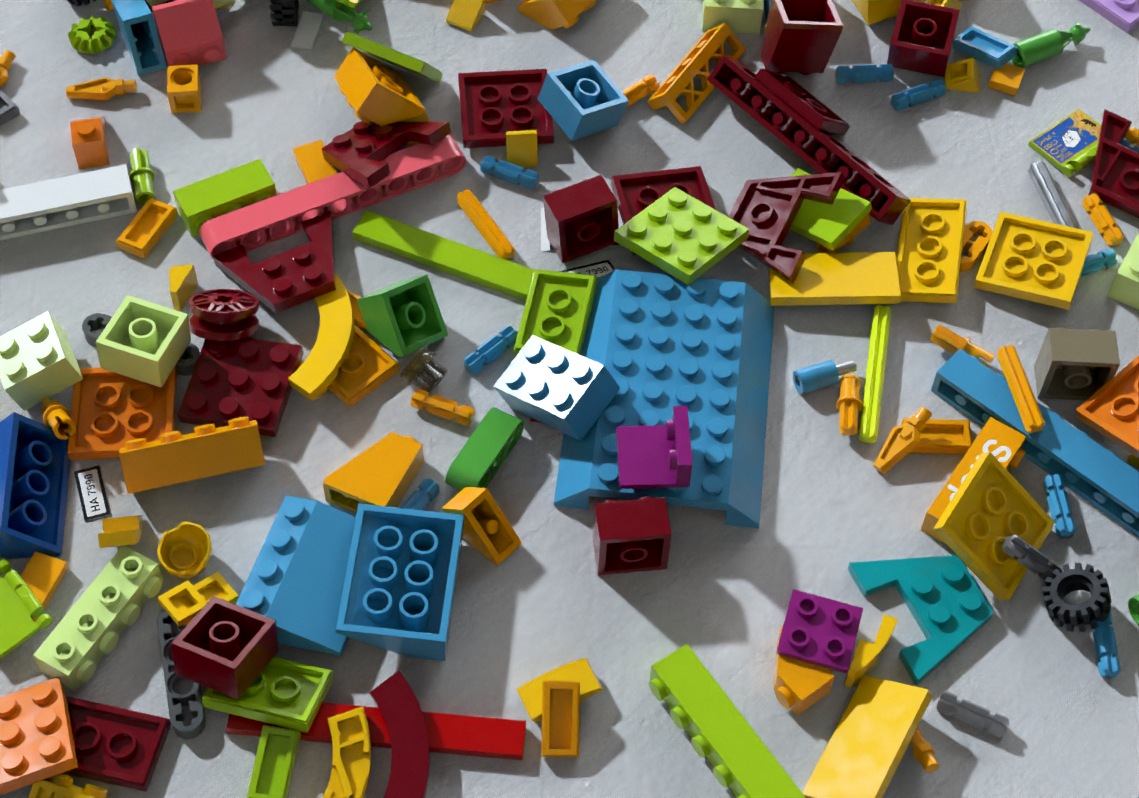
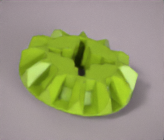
[68,15,116,53]

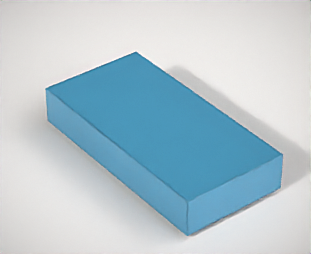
[952,26,1017,69]

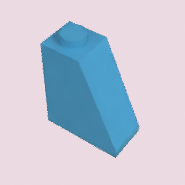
[111,0,167,76]

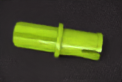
[129,148,155,205]

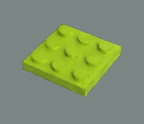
[614,187,749,285]

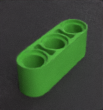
[445,407,525,491]

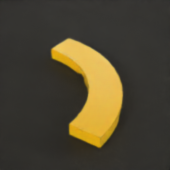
[288,275,354,401]
[323,706,371,798]

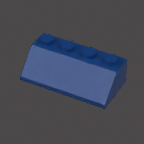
[0,412,70,559]

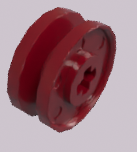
[189,289,259,341]

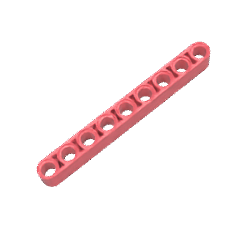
[199,135,466,259]

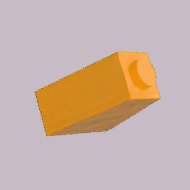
[323,432,424,513]

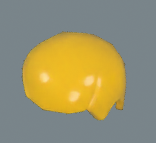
[157,521,212,579]

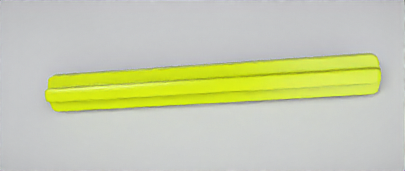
[859,305,891,444]

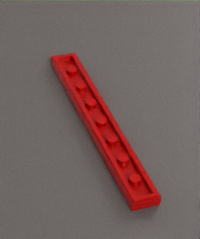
[226,702,526,760]

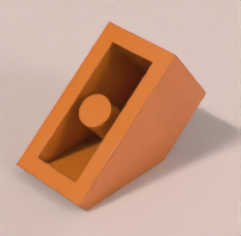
[70,116,110,169]

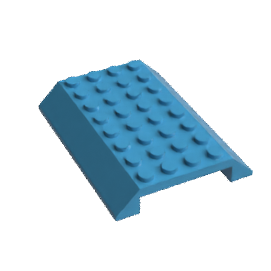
[554,269,775,529]

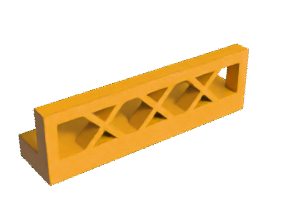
[647,22,746,124]

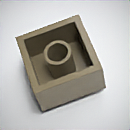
[1034,327,1120,401]

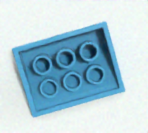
[236,495,356,656]
[336,503,464,661]

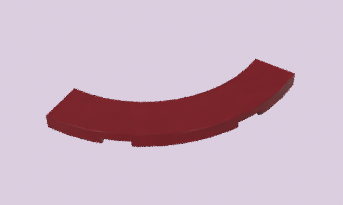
[369,671,430,798]

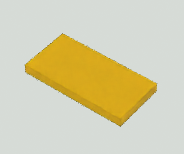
[896,198,967,304]
[768,252,901,306]
[802,675,932,798]

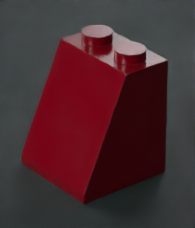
[761,0,843,75]

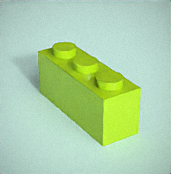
[173,159,277,237]

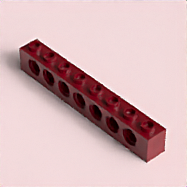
[707,55,911,225]

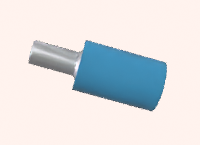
[793,360,857,394]

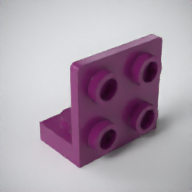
[616,406,693,489]
[776,589,863,673]

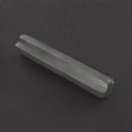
[1028,161,1077,228]

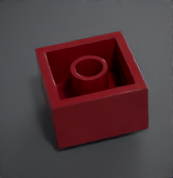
[887,0,960,77]
[543,175,619,263]
[593,496,671,576]
[171,596,278,700]

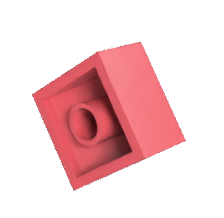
[152,0,227,67]

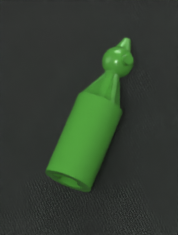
[306,0,373,34]
[1011,22,1091,68]

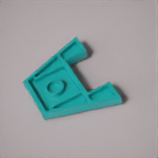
[848,555,994,686]

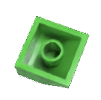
[357,274,448,357]

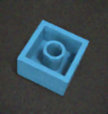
[538,60,629,141]

